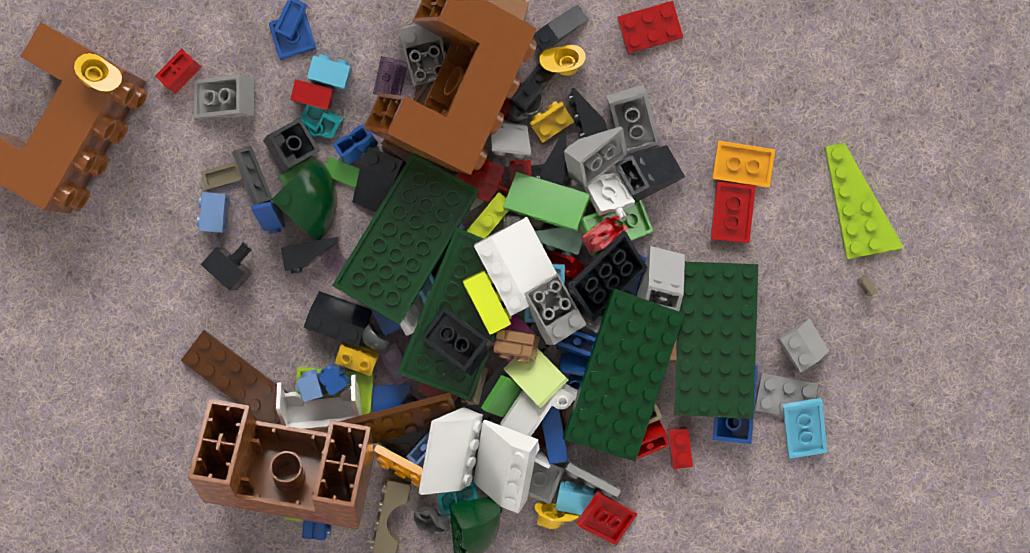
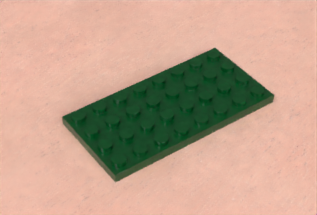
[332,153,480,325]
[397,227,506,401]
[674,261,758,419]
[562,288,685,462]

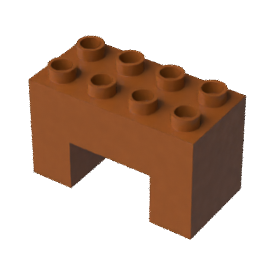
[363,0,537,175]
[0,22,148,213]
[188,399,375,530]

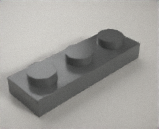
[232,146,272,205]

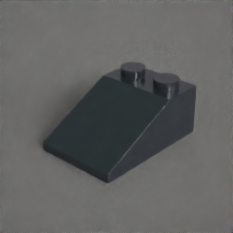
[352,147,406,212]
[420,307,494,376]

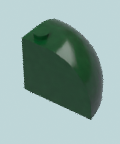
[271,159,337,240]
[449,497,502,553]

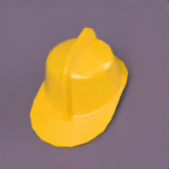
[539,45,586,76]
[74,53,122,92]
[534,501,580,529]

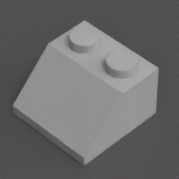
[777,318,829,372]

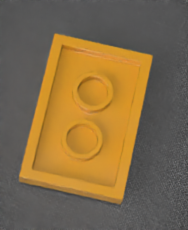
[712,141,776,188]
[374,444,423,487]

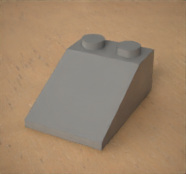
[194,74,254,119]
[606,85,660,154]
[564,127,627,188]

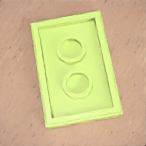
[504,348,568,408]

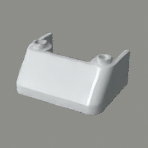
[276,375,362,433]
[500,383,578,469]

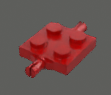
[455,160,511,203]

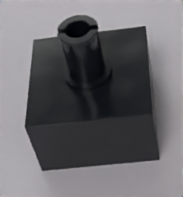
[200,242,252,291]

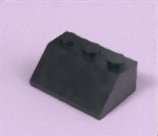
[303,291,372,347]

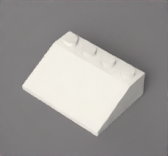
[474,217,557,316]
[419,407,483,495]
[473,420,538,513]

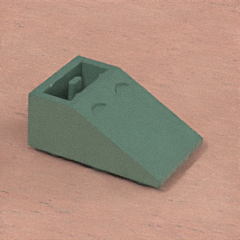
[535,227,583,257]

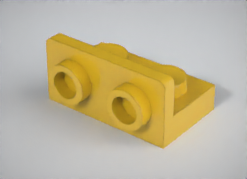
[530,101,574,143]
[335,342,381,376]

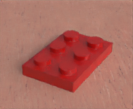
[617,1,683,54]
[710,182,756,243]
[576,491,637,545]

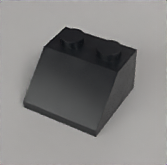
[263,118,320,173]

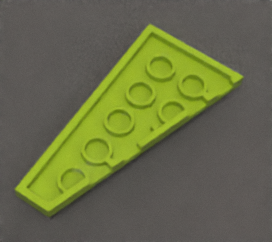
[824,143,904,259]

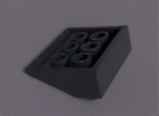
[568,230,647,322]

